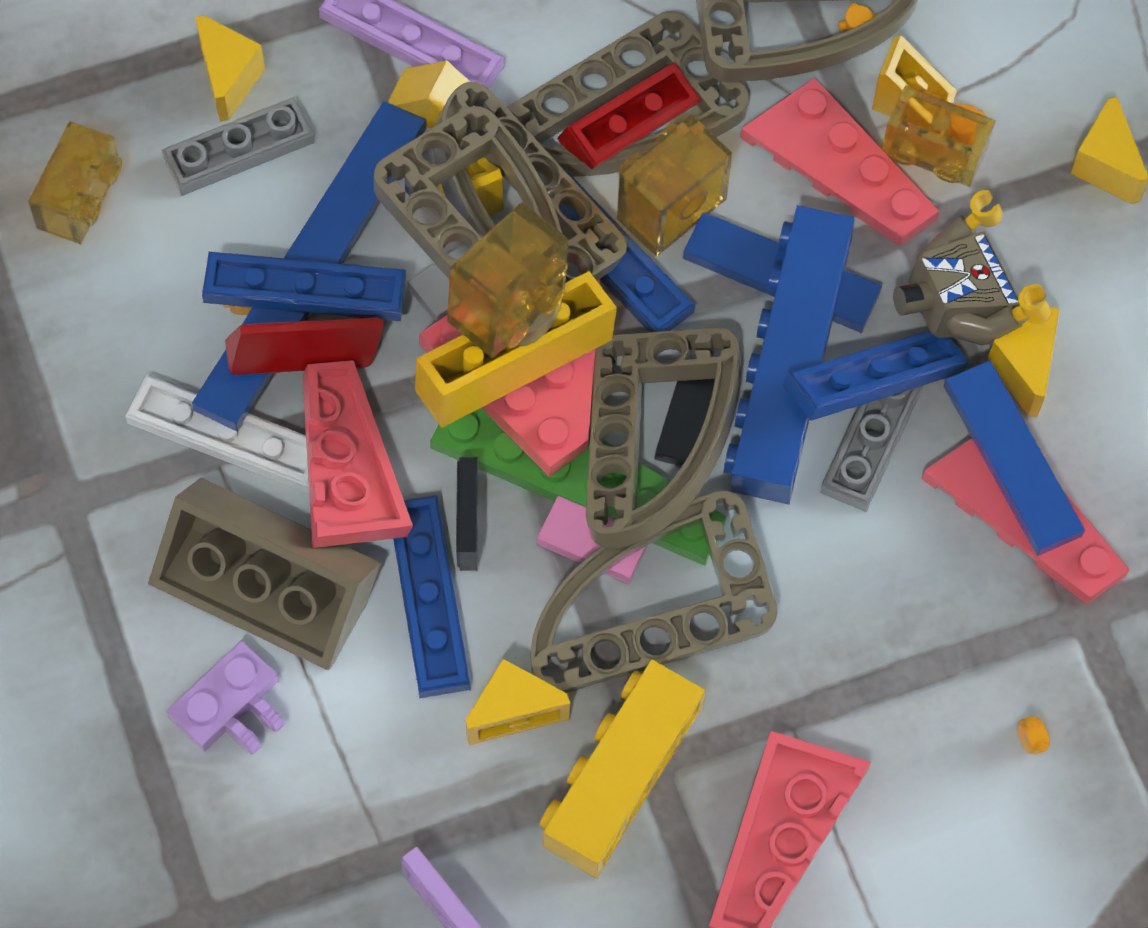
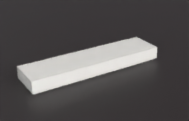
[125,375,309,493]

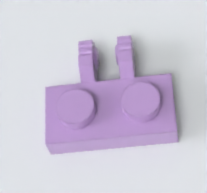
[166,640,285,755]

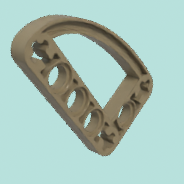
[696,0,918,82]
[507,11,749,176]
[433,82,627,298]
[373,106,566,347]
[586,328,741,548]
[531,491,778,693]

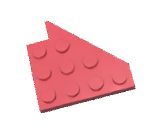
[419,256,600,477]

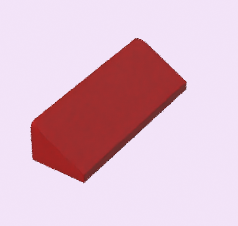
[557,62,702,169]
[225,317,384,375]

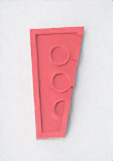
[740,78,939,246]
[302,360,413,548]
[921,438,1130,604]
[708,731,871,928]

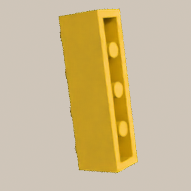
[415,271,617,428]
[539,659,706,879]

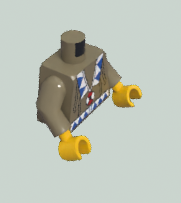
[893,190,1051,345]

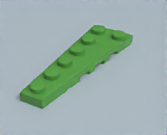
[430,408,726,566]

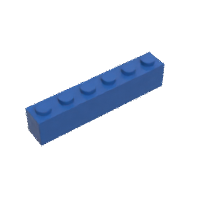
[723,205,855,505]

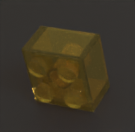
[617,114,732,257]
[447,202,569,358]

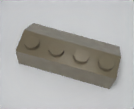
[148,478,381,670]

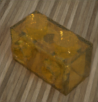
[882,85,996,187]
[28,121,122,244]

